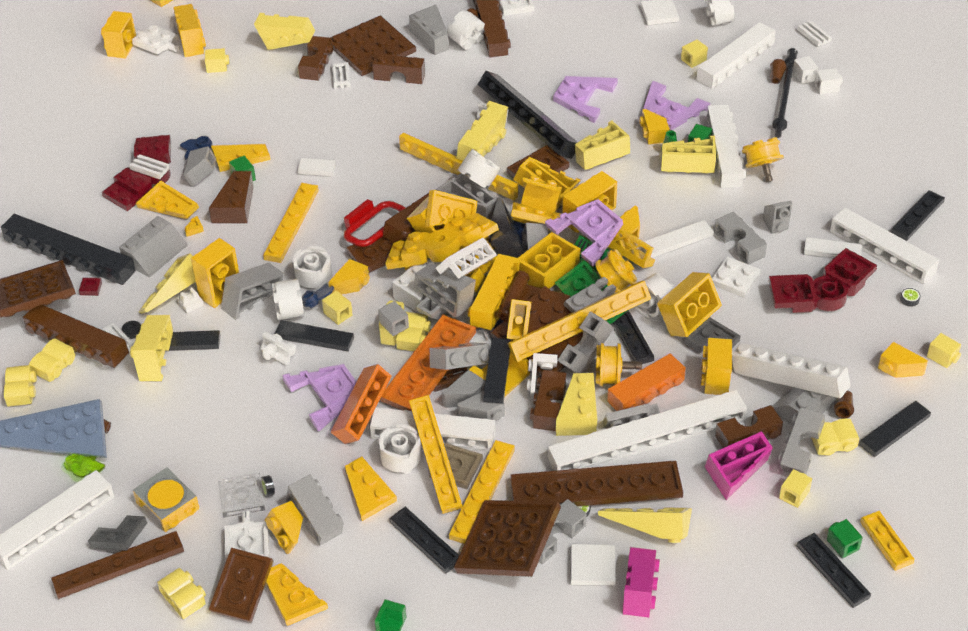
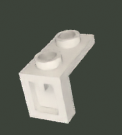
[527,353,557,396]

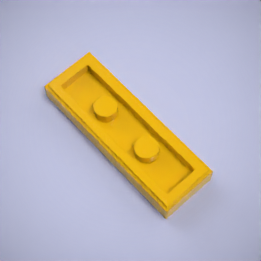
[860,511,915,571]

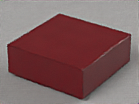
[79,278,102,296]

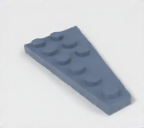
[0,399,107,458]

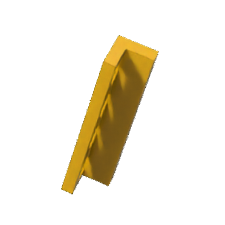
[608,228,655,268]

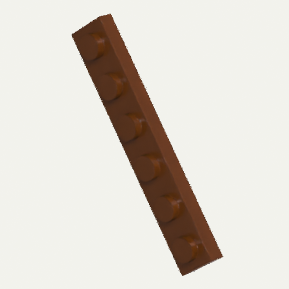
[51,531,184,599]

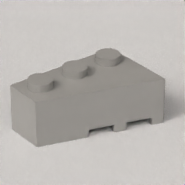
[409,4,449,55]
[436,173,498,220]
[221,262,284,320]
[414,263,476,318]
[286,474,344,546]

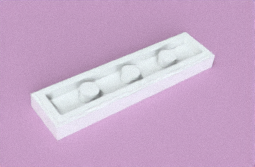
[641,220,714,258]

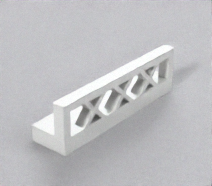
[436,238,497,279]

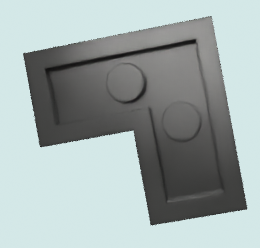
[685,317,741,353]
[88,515,147,551]

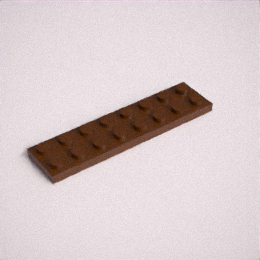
[511,460,683,506]

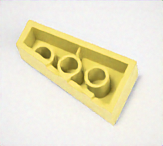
[456,101,508,161]

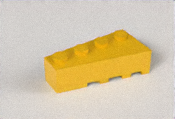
[173,4,206,57]
[468,254,520,330]

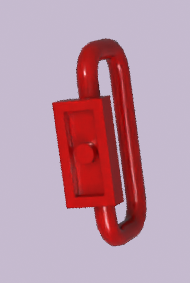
[343,199,406,247]

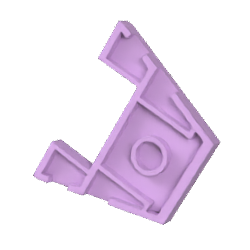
[553,76,618,123]
[641,81,711,130]
[545,199,623,267]
[282,364,356,431]

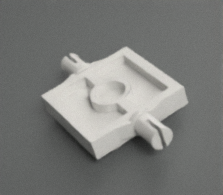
[132,25,179,55]
[225,511,270,562]

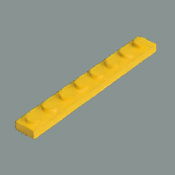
[399,133,518,201]
[508,281,651,362]

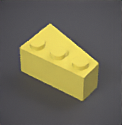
[254,13,315,50]
[575,120,630,170]
[661,135,716,173]
[130,315,173,381]
[556,373,597,436]

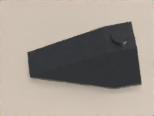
[488,197,526,258]

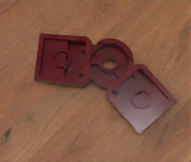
[102,135,171,212]
[768,248,877,313]

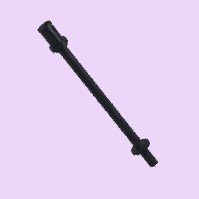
[772,48,798,138]

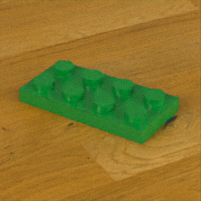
[555,260,628,324]

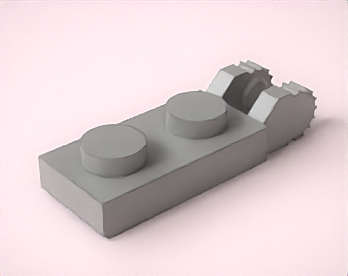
[564,277,616,313]

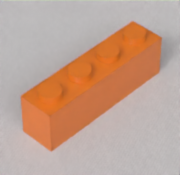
[607,353,686,411]
[331,364,392,444]

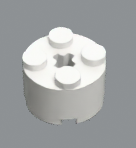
[705,0,734,26]
[447,10,485,50]
[458,149,500,189]
[293,246,332,289]
[635,273,675,318]
[272,279,305,320]
[379,424,422,474]

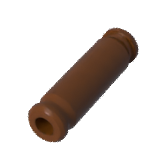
[497,271,530,320]

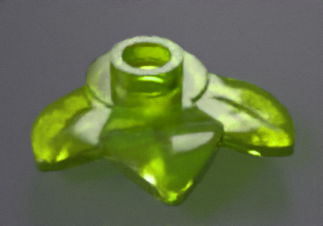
[64,454,105,478]

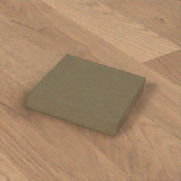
[429,443,483,489]

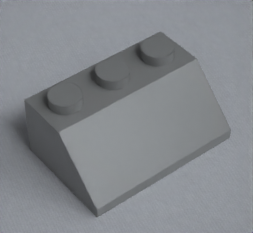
[119,216,187,278]
[772,387,838,426]

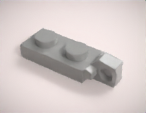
[603,403,660,428]

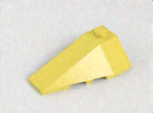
[138,253,196,314]
[598,507,692,543]

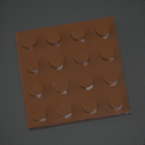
[330,15,416,76]
[0,260,76,318]
[491,286,583,378]
[454,500,561,577]

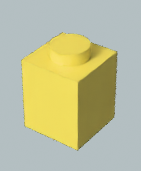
[681,39,708,68]
[205,48,230,73]
[322,291,353,325]
[927,333,961,368]
[779,469,812,508]

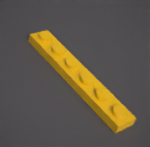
[263,183,319,263]
[409,395,463,514]
[449,440,515,544]

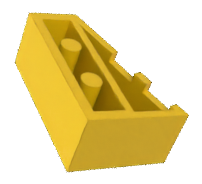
[513,157,581,211]

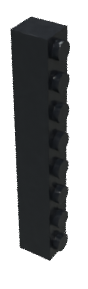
[477,70,578,159]
[1,213,136,285]

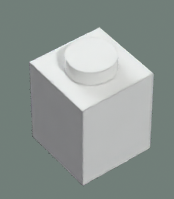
[793,56,818,84]
[815,68,843,94]

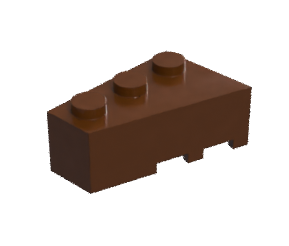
[209,171,254,224]

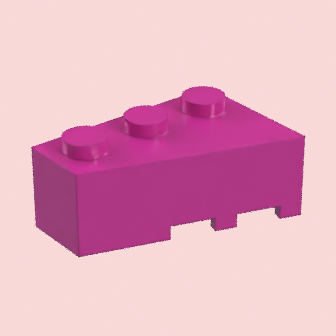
[705,432,773,500]
[623,547,660,618]

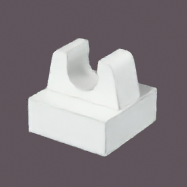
[177,288,203,313]

